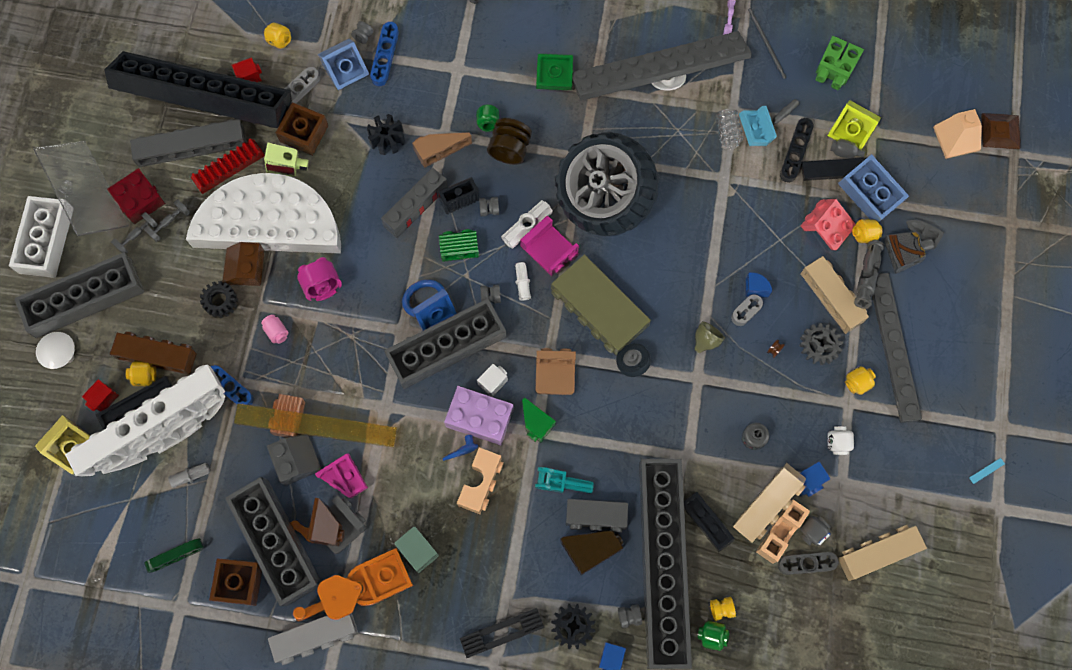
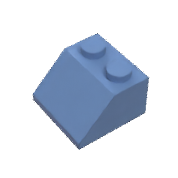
[318,39,369,90]

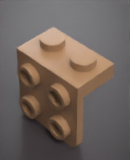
[536,348,576,395]

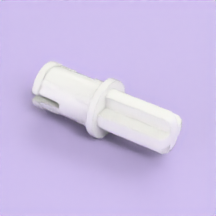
[515,262,531,301]

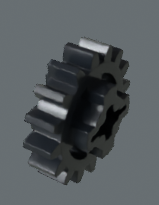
[551,604,596,650]

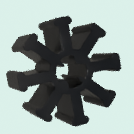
[367,114,405,155]

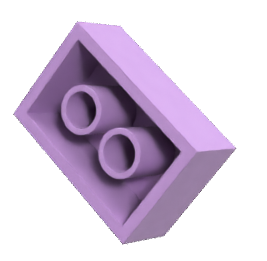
[444,386,514,445]

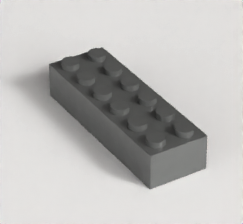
[14,252,145,338]
[384,299,506,389]
[225,477,321,606]

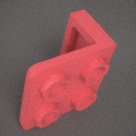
[801,199,855,250]

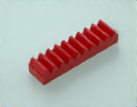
[191,138,265,194]

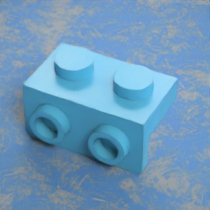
[739,106,777,146]

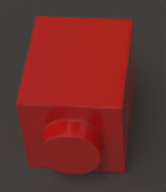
[232,57,262,82]
[82,379,119,412]

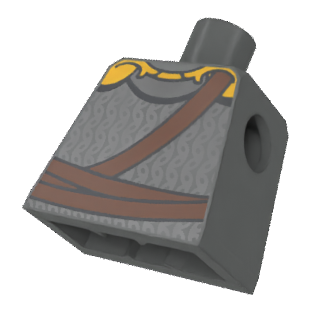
[884,232,934,274]

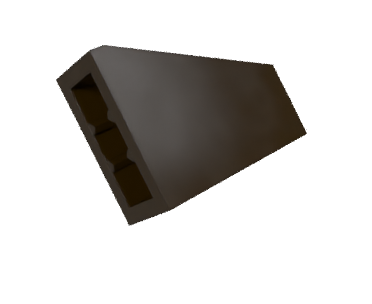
[560,531,624,576]

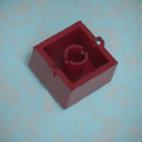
[107,168,166,225]

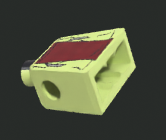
[264,143,309,177]

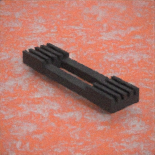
[460,608,544,658]

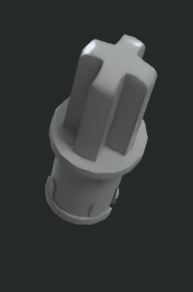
[168,463,210,488]

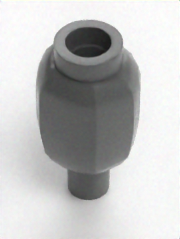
[830,139,865,158]

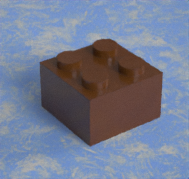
[275,102,329,156]
[209,558,262,606]

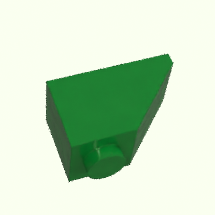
[522,397,556,443]

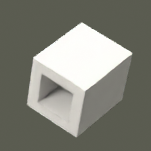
[477,364,508,397]

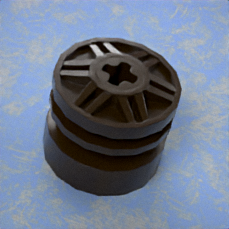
[487,118,532,165]

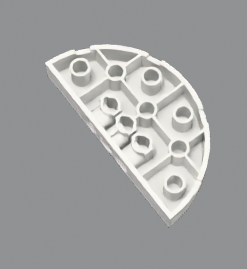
[186,173,341,253]
[65,365,225,476]

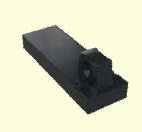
[684,492,735,552]

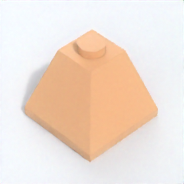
[933,109,982,159]

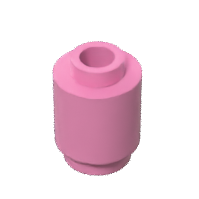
[261,315,289,344]

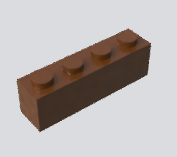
[110,332,197,375]

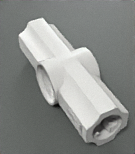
[501,200,553,249]

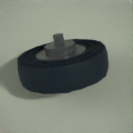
[616,343,651,377]

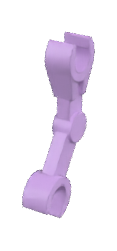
[723,0,736,35]

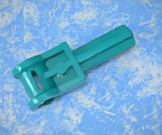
[535,467,594,493]

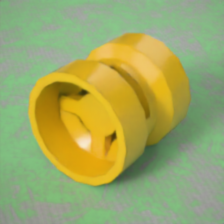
[710,597,736,621]

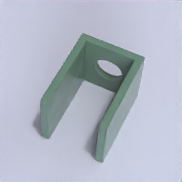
[395,527,439,573]

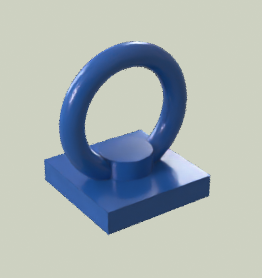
[402,280,457,331]

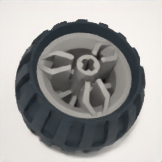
[555,132,659,236]

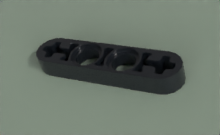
[780,118,814,183]

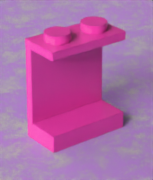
[520,215,579,276]

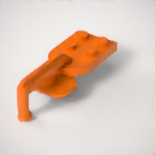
[293,548,413,621]

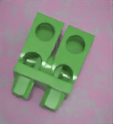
[815,36,864,90]

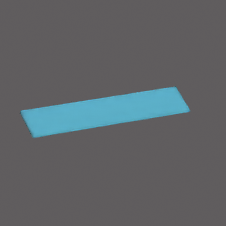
[969,458,1005,484]

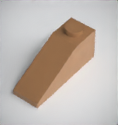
[412,132,472,168]

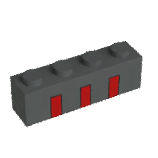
[381,168,448,238]

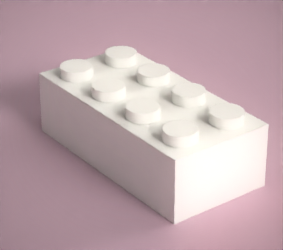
[9,196,73,278]

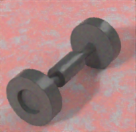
[143,199,191,243]
[111,212,159,254]

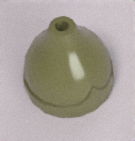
[694,321,725,353]

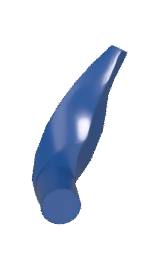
[442,435,478,461]

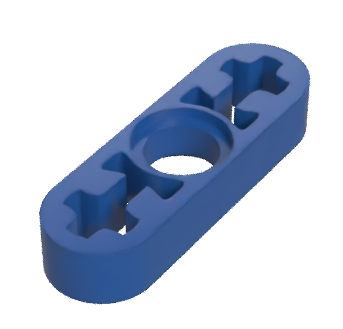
[210,365,254,408]

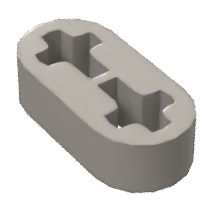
[731,295,763,326]

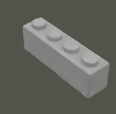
[268,613,358,665]

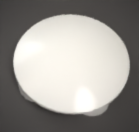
[36,332,75,369]

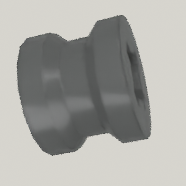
[351,21,374,44]

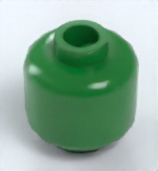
[476,104,500,132]
[698,621,729,651]

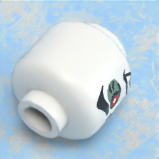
[828,426,854,455]

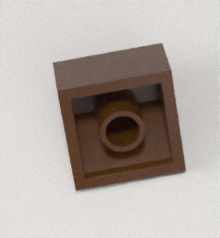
[222,242,265,286]

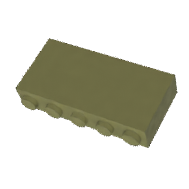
[551,254,651,356]

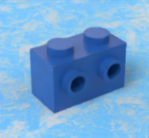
[800,462,830,497]

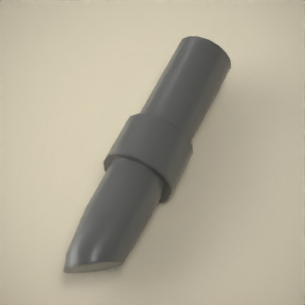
[772,99,799,125]

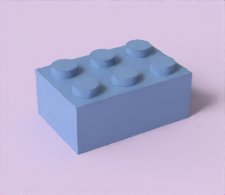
[838,154,909,222]

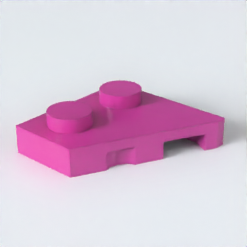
[315,454,368,498]

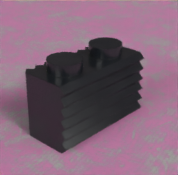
[438,177,479,215]

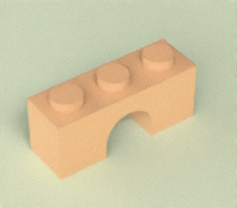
[457,447,504,514]
[756,500,810,564]

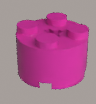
[297,257,342,301]

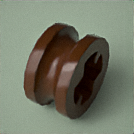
[767,339,785,358]

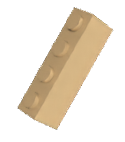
[801,256,869,334]
[733,463,806,543]
[838,524,927,581]

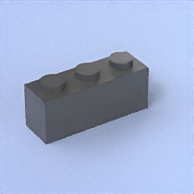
[566,499,628,533]

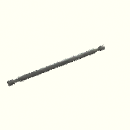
[748,8,787,79]

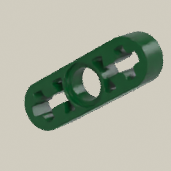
[144,538,204,573]

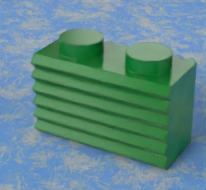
[439,229,479,262]

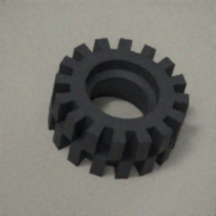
[200,281,238,318]

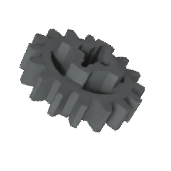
[799,323,843,365]

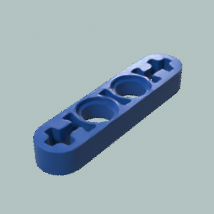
[370,22,399,86]

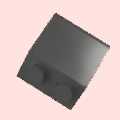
[267,434,322,486]

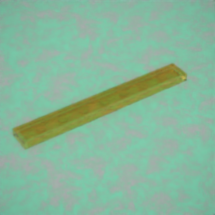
[234,404,397,448]

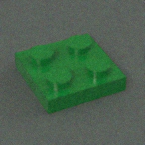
[536,54,573,90]

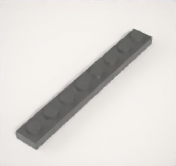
[872,273,922,423]

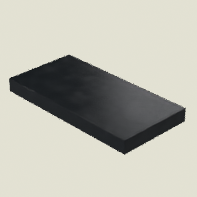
[95,376,173,430]

